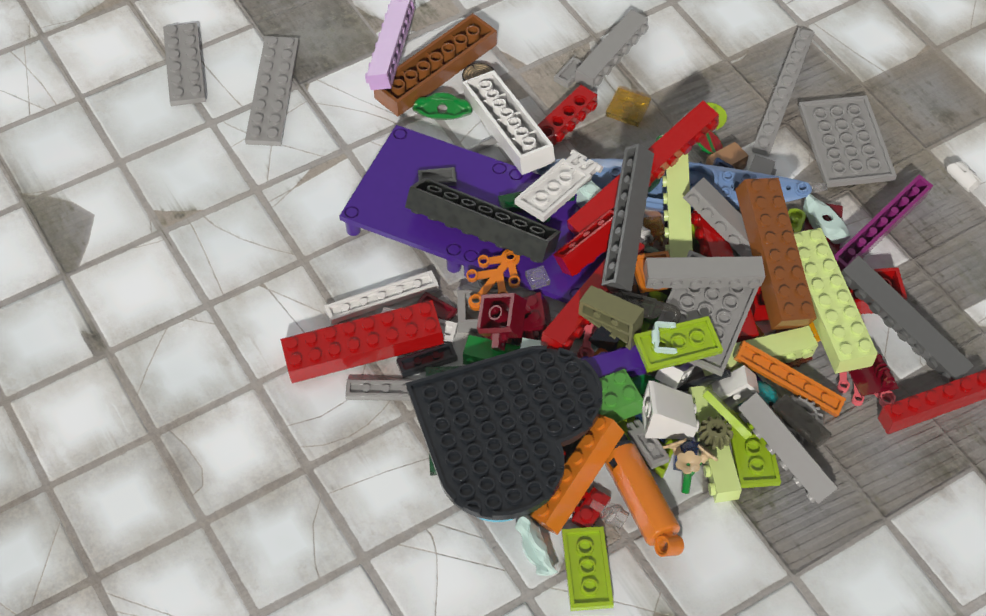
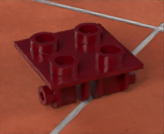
[848,352,899,397]

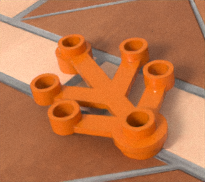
[466,249,520,311]

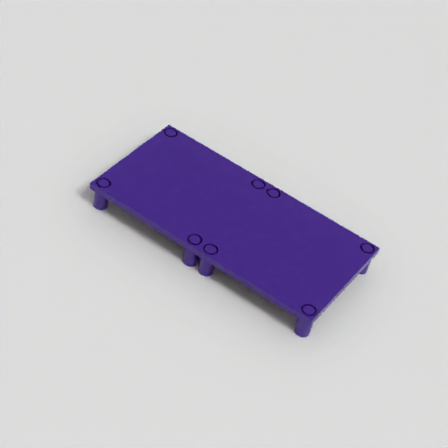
[339,125,607,303]

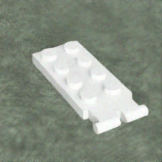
[515,149,603,222]

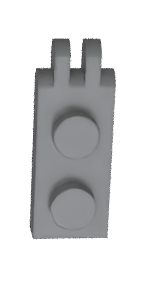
[627,419,670,469]

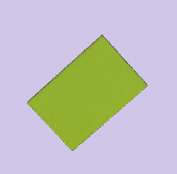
[703,386,752,439]

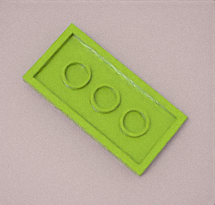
[633,316,723,373]
[727,412,781,488]
[561,526,614,611]

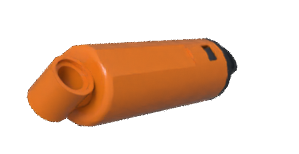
[604,434,684,557]

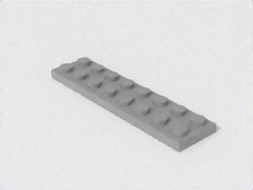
[245,36,299,146]

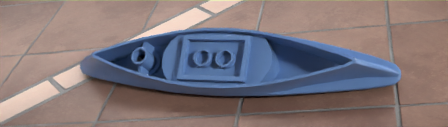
[536,159,812,213]

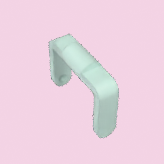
[651,321,677,354]

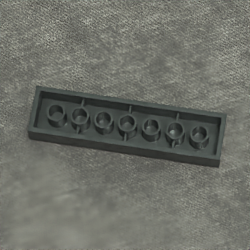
[405,177,561,263]

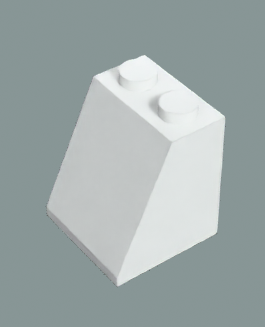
[642,381,699,440]

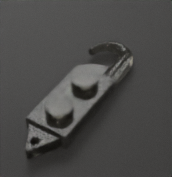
[611,290,681,324]

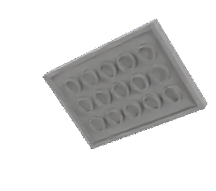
[798,95,897,188]
[658,250,759,376]

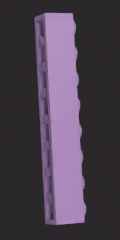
[365,0,415,90]

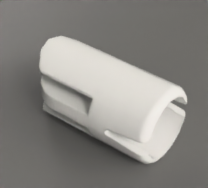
[947,161,981,192]

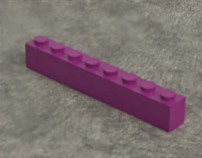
[834,174,933,271]

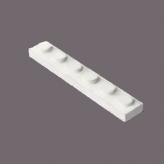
[324,270,439,325]

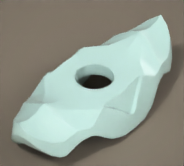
[803,194,851,244]
[515,514,558,576]

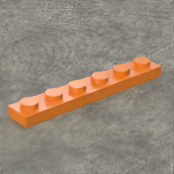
[733,341,846,417]

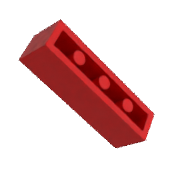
[553,209,614,276]

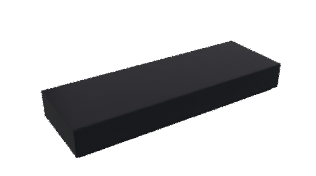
[396,342,458,378]

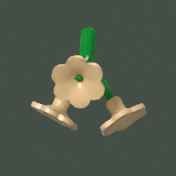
[662,438,718,494]

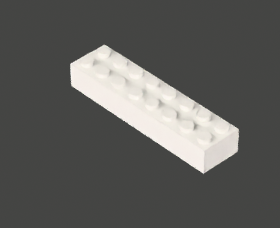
[462,70,555,175]

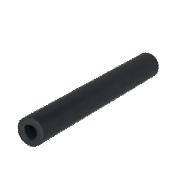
[676,369,731,392]

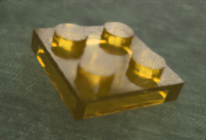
[606,88,651,127]

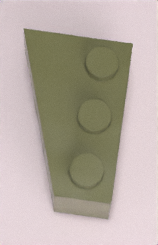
[579,285,644,350]

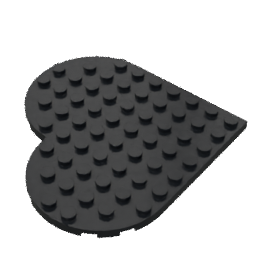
[405,346,603,520]

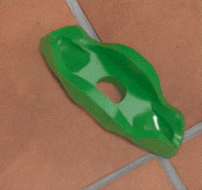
[412,93,473,120]

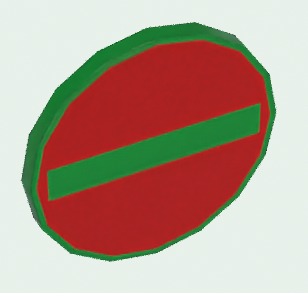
[697,130,724,155]

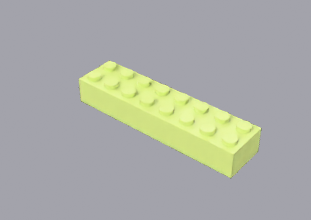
[794,228,878,374]

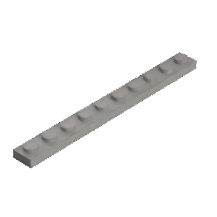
[752,27,815,157]

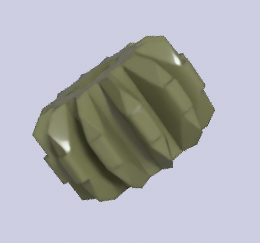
[698,415,733,451]

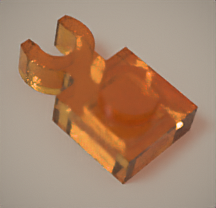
[643,216,664,247]

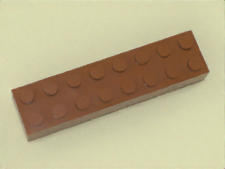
[374,13,497,117]
[735,178,817,330]

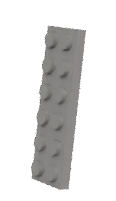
[163,22,206,106]

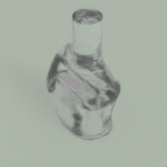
[589,499,630,529]

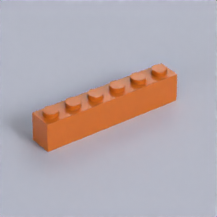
[531,414,625,535]

